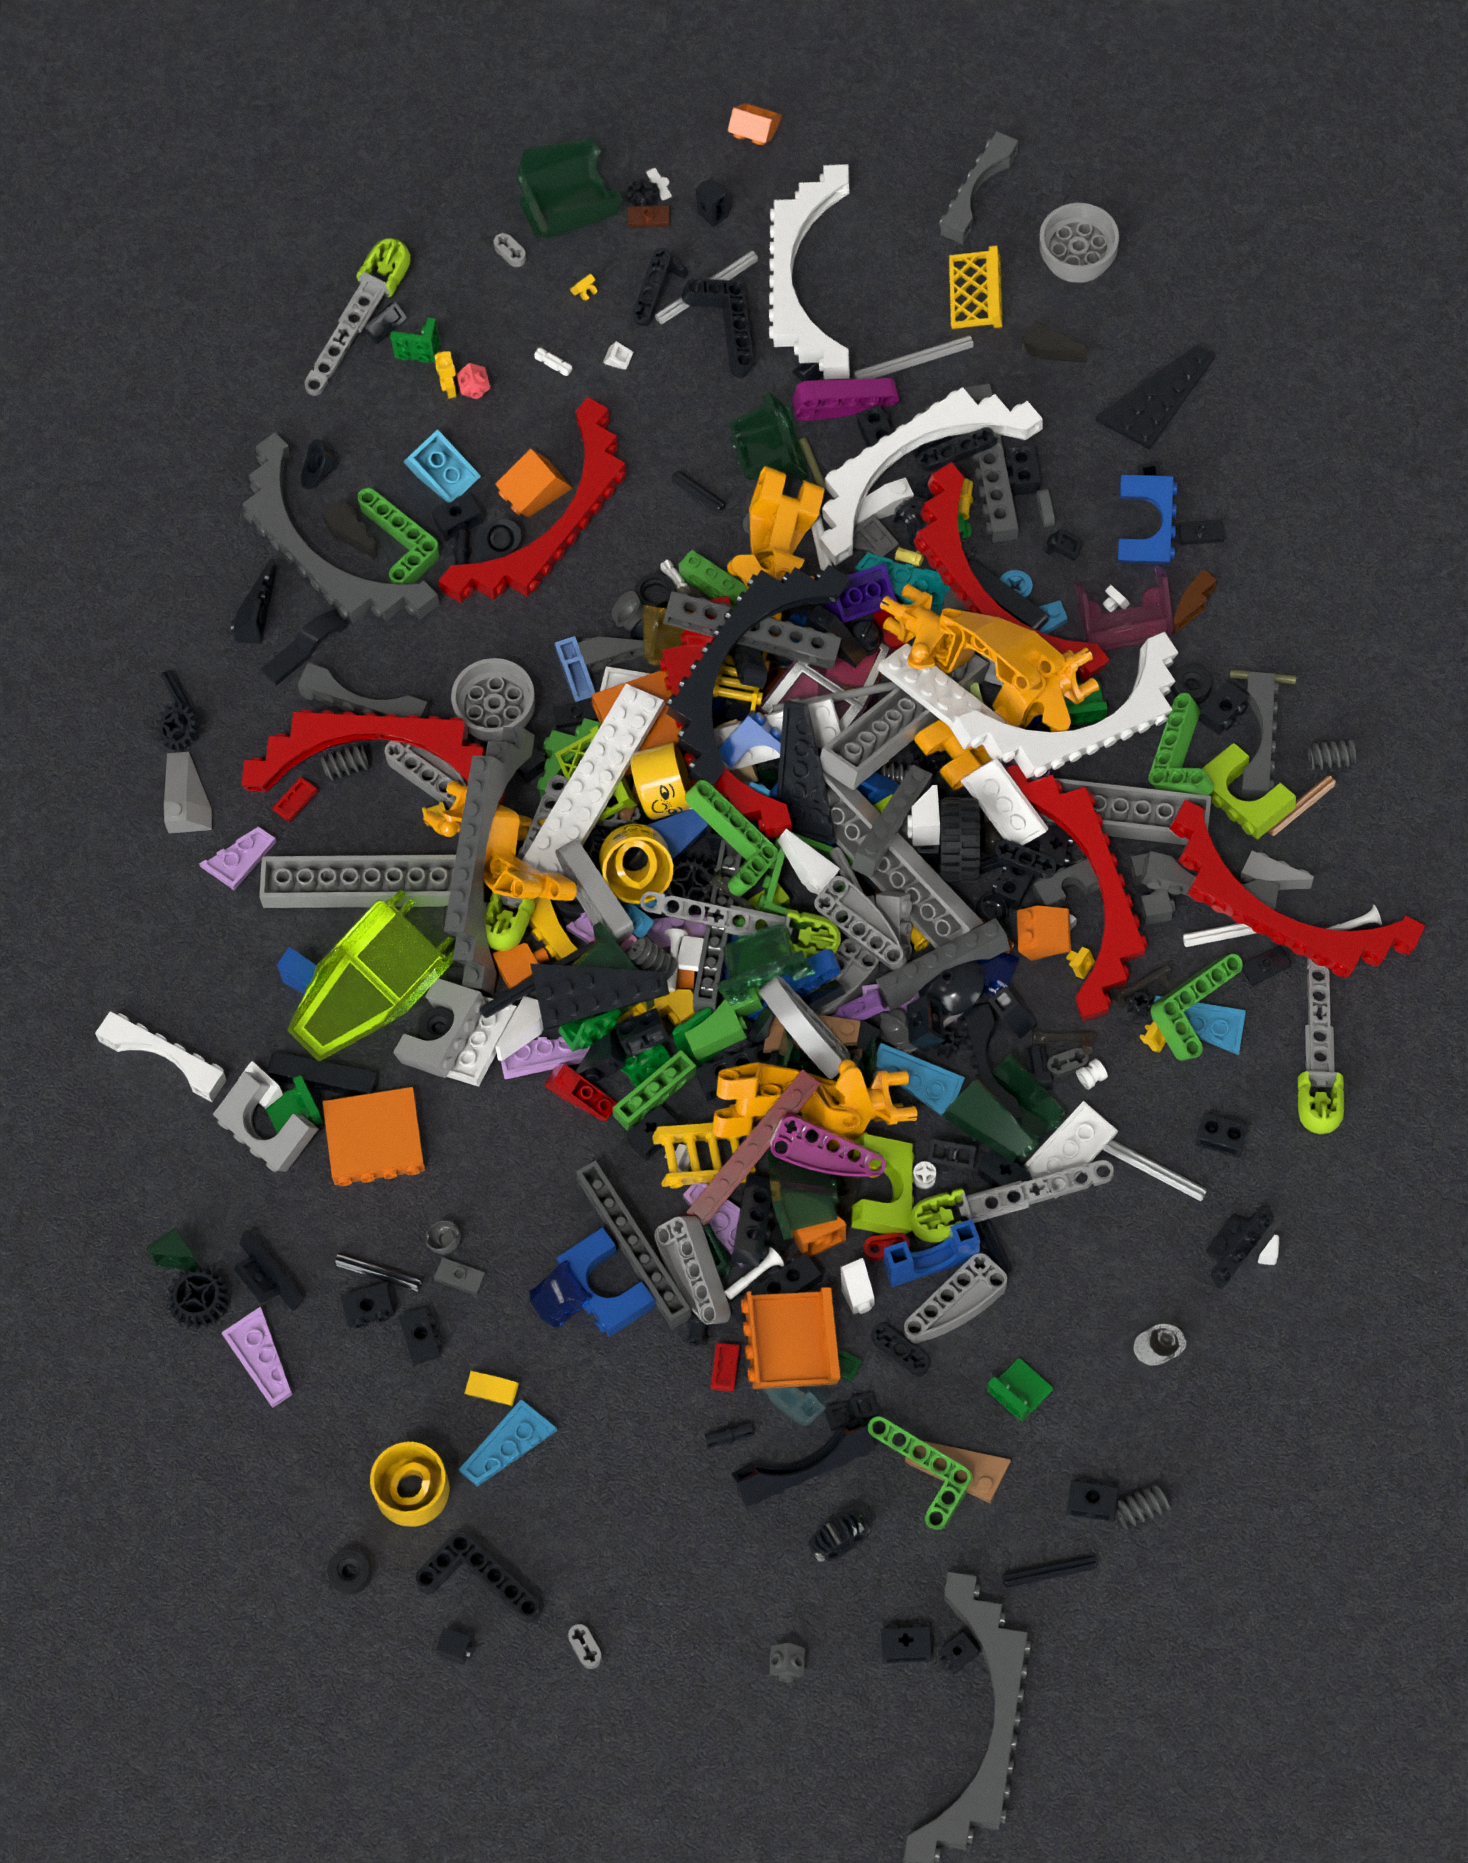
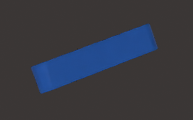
[745,949,841,1024]

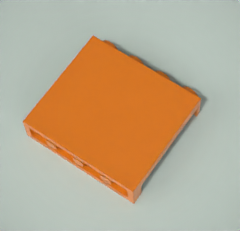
[592,671,683,776]
[323,1087,425,1186]
[741,1287,840,1389]

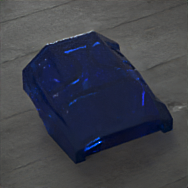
[976,952,1019,996]
[529,1260,593,1328]

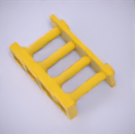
[712,651,770,712]
[652,1123,756,1188]

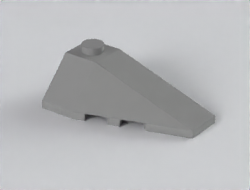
[164,752,212,833]

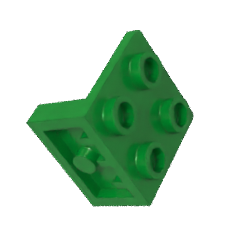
[390,318,440,363]
[1063,681,1107,726]
[672,1007,727,1069]
[558,1009,621,1052]
[620,1044,671,1088]
[266,1075,323,1134]
[987,1358,1053,1423]

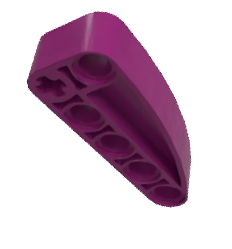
[792,378,899,421]
[770,1113,886,1177]

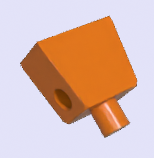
[492,943,549,990]

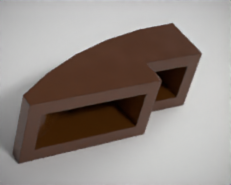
[1172,569,1217,635]

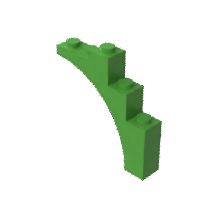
[537,718,601,798]
[685,918,780,1060]

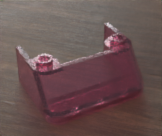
[1075,565,1173,652]

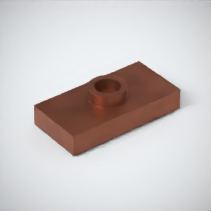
[628,206,669,228]

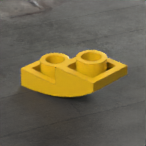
[464,1371,519,1406]

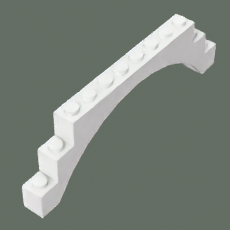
[769,165,850,379]
[820,387,1043,566]
[950,632,1178,779]

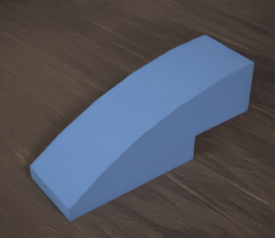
[554,636,595,703]

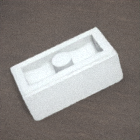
[238,1061,283,1109]

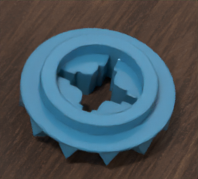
[1000,570,1033,598]

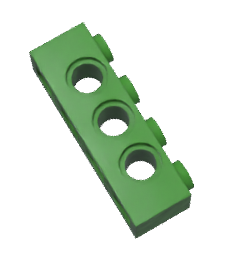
[679,550,748,608]
[613,1050,696,1131]

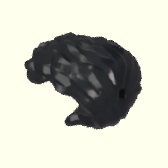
[893,496,930,546]

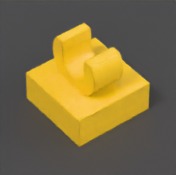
[570,274,597,301]
[1066,947,1095,979]
[1139,1021,1166,1053]

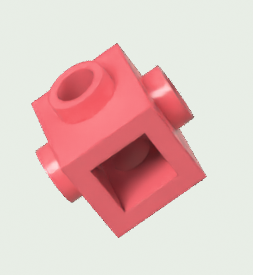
[456,363,490,399]

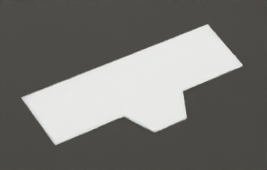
[646,168,672,201]

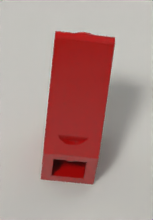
[544,1064,618,1122]

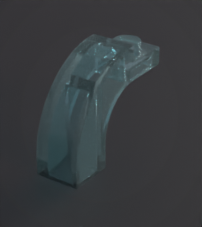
[762,1387,826,1426]

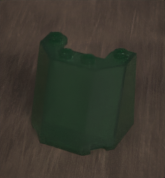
[517,138,622,239]
[941,1054,1067,1162]

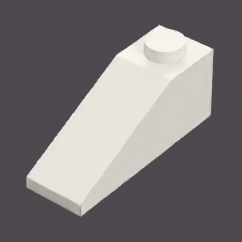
[854,477,914,528]
[778,829,840,895]
[496,996,544,1061]
[841,1258,874,1314]

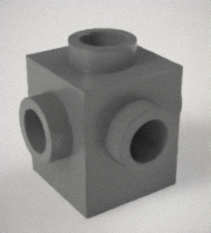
[769,1643,805,1682]

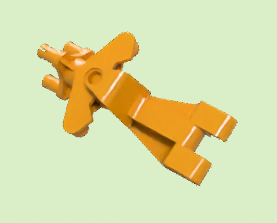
[727,466,824,637]
[880,584,1065,693]
[914,647,1099,790]
[423,781,577,901]
[712,1059,917,1157]

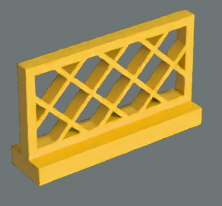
[949,246,1003,329]

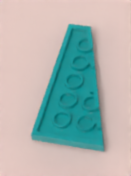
[855,553,951,616]

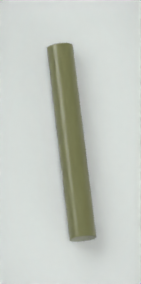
[799,438,828,494]
[1230,669,1296,684]

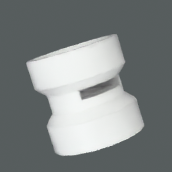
[1076,1059,1108,1090]

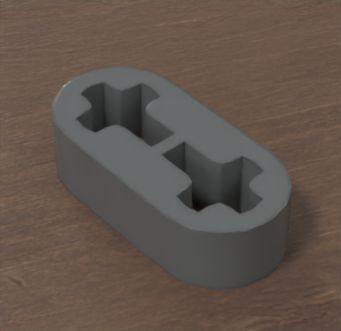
[1037,489,1055,527]
[1047,1048,1089,1078]

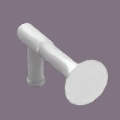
[1326,904,1382,931]
[665,928,688,992]
[724,1247,784,1300]

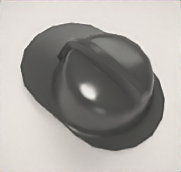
[612,591,647,631]
[879,1009,917,1050]

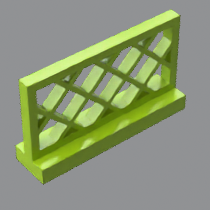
[555,726,637,823]

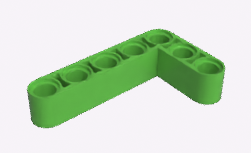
[358,488,440,585]
[1148,693,1214,796]
[685,780,778,896]
[1151,954,1243,1061]
[868,1417,973,1530]

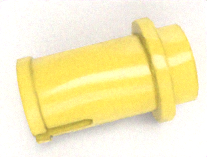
[895,547,924,567]

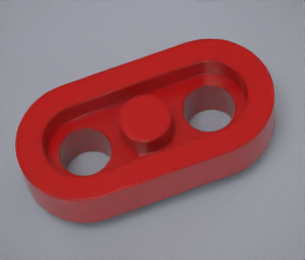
[864,1233,910,1261]

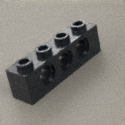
[731,1174,777,1267]
[729,1253,822,1329]

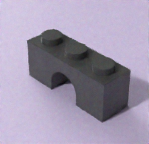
[1130,853,1175,925]
[1033,858,1100,908]

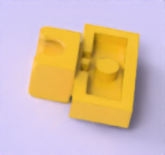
[434,351,457,399]

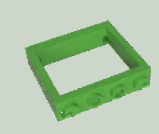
[757,833,856,932]

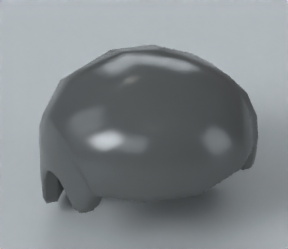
[425,1220,461,1255]

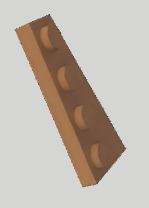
[763,1015,861,1053]
[905,1441,1011,1503]

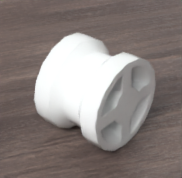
[913,1161,936,1189]

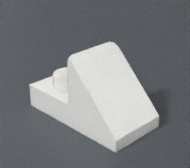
[677,936,704,971]

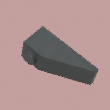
[578,636,649,674]

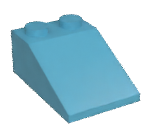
[403,429,481,503]

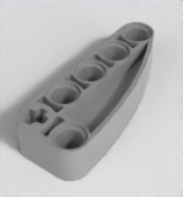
[384,741,466,809]
[555,839,634,948]
[814,876,907,970]
[801,938,879,1017]
[759,975,850,1079]
[654,1216,731,1324]
[904,1253,1007,1344]

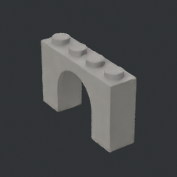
[393,978,487,1078]
[213,1071,318,1172]

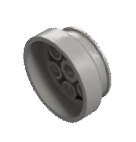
[1039,203,1119,283]
[451,658,535,742]

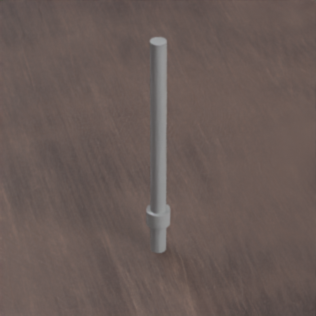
[772,681,897,712]

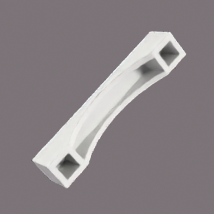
[95,1011,227,1102]

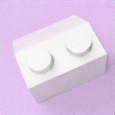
[907,785,940,846]

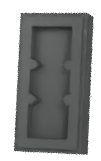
[434,1258,486,1295]

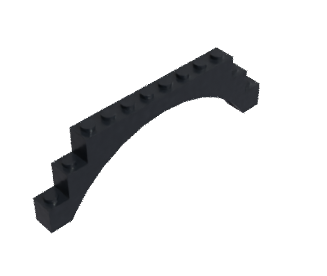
[666,564,850,787]

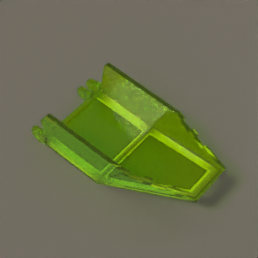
[287,890,455,1062]

